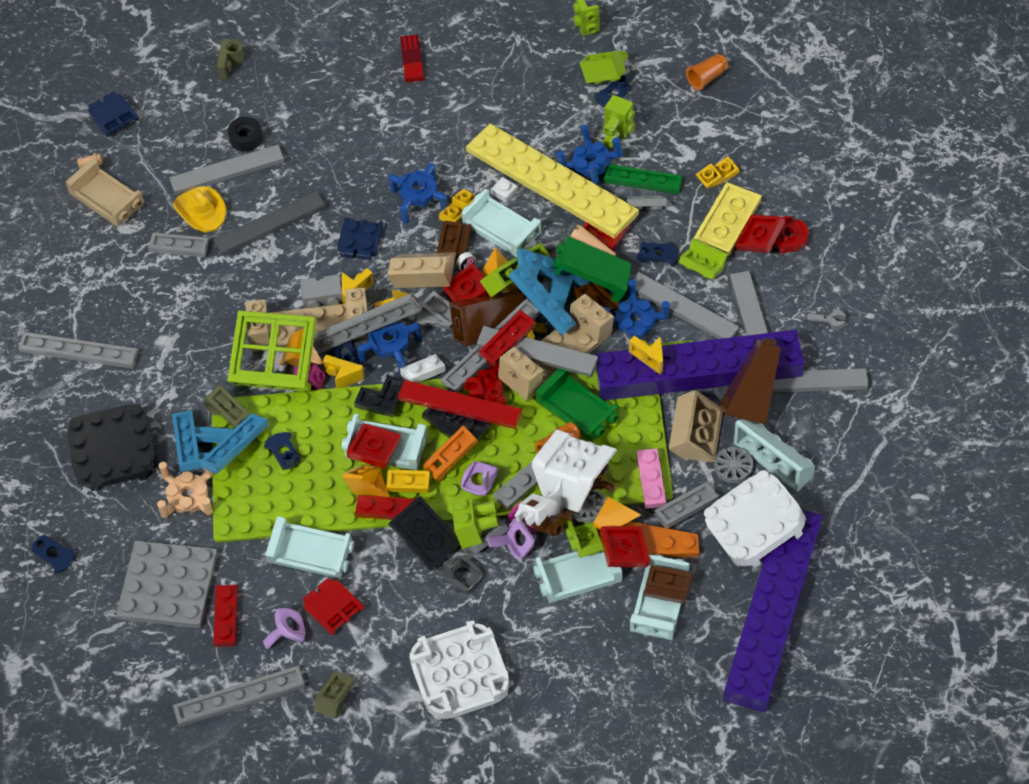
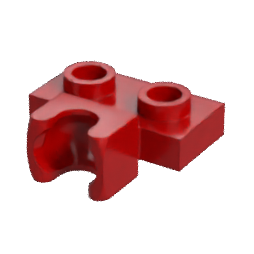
[465,369,506,405]

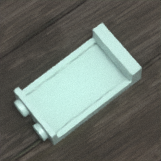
[462,189,542,257]
[342,414,428,470]
[265,516,354,579]
[533,538,622,603]
[630,554,690,640]

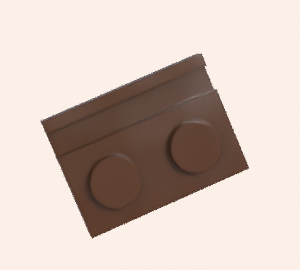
[437,221,472,259]
[573,283,620,314]
[643,565,694,605]

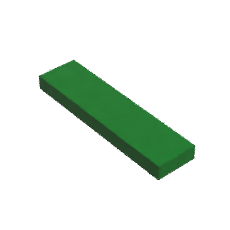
[603,164,683,195]

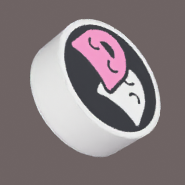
[456,252,476,271]

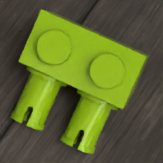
[580,50,628,84]
[602,95,635,148]
[452,498,499,549]

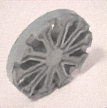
[714,447,753,483]
[571,489,606,523]

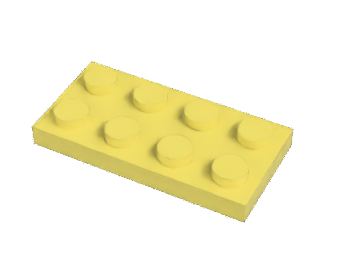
[693,182,762,257]

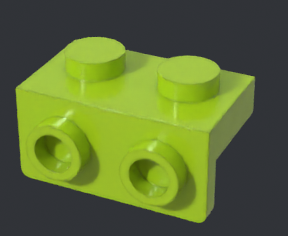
[573,0,600,36]
[679,238,728,280]
[565,520,603,558]

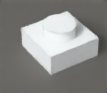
[491,177,518,203]

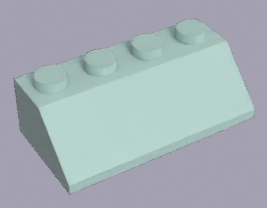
[734,419,815,492]

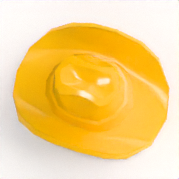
[173,186,227,233]

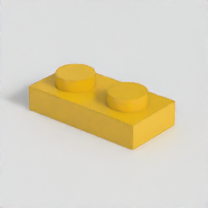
[386,470,430,493]

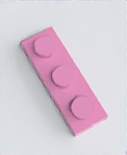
[637,448,666,509]

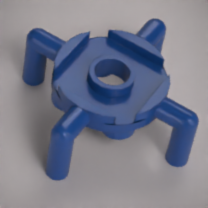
[556,125,623,184]
[388,163,448,223]
[603,279,670,340]
[357,321,422,374]

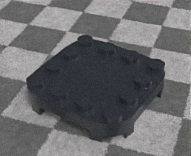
[67,404,157,491]

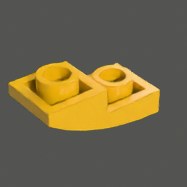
[696,156,740,189]
[439,189,476,222]

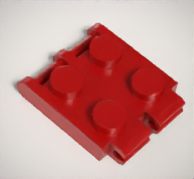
[302,578,364,636]

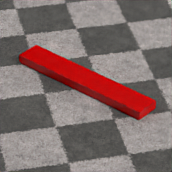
[398,380,522,429]

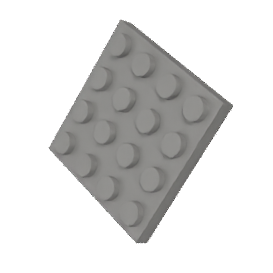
[116,541,218,628]

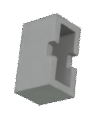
[300,274,343,309]

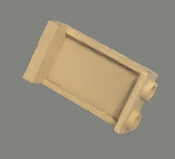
[66,158,144,227]

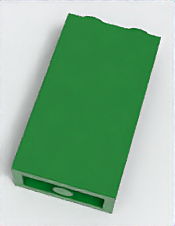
[553,236,631,303]
[536,368,619,442]

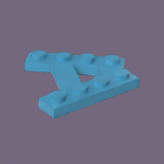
[508,248,589,336]
[172,410,269,474]

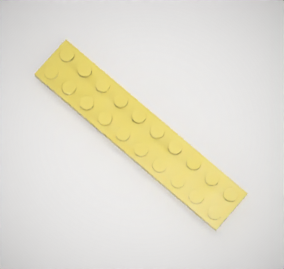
[466,124,639,239]

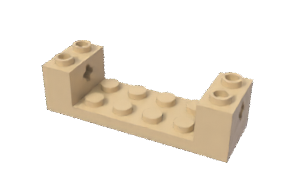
[245,287,370,352]
[498,294,614,401]

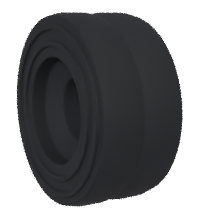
[227,117,263,152]

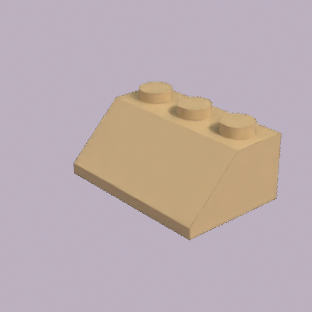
[387,252,456,288]
[669,390,723,462]

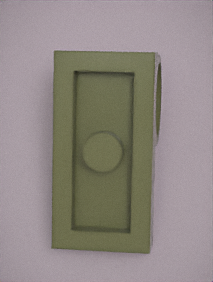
[217,39,245,79]
[204,384,249,428]
[315,671,354,719]

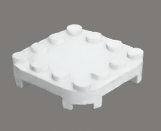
[704,470,806,568]
[410,621,509,720]

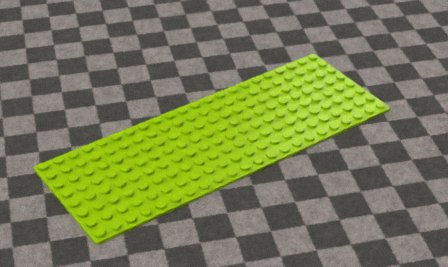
[212,371,673,543]

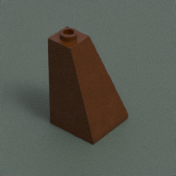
[449,291,526,346]
[719,338,781,424]

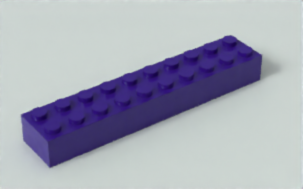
[595,329,804,401]
[723,509,823,713]

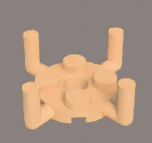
[157,462,214,518]

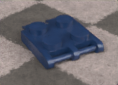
[88,92,139,137]
[337,217,383,260]

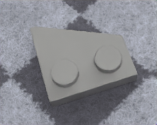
[408,291,452,330]

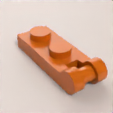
[423,425,478,482]

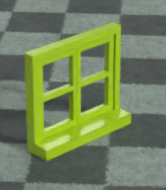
[227,311,317,392]

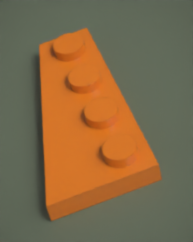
[623,521,699,558]

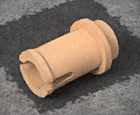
[77,153,103,169]

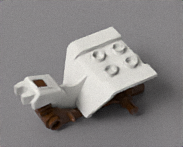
[515,430,617,537]

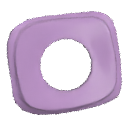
[461,461,498,496]
[486,518,535,559]
[263,608,306,649]

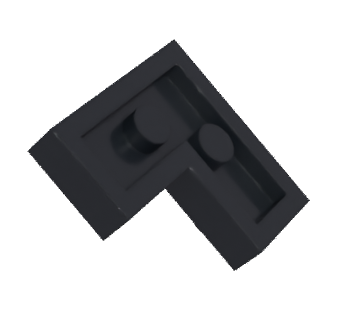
[354,375,404,418]

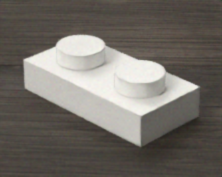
[400,354,446,383]

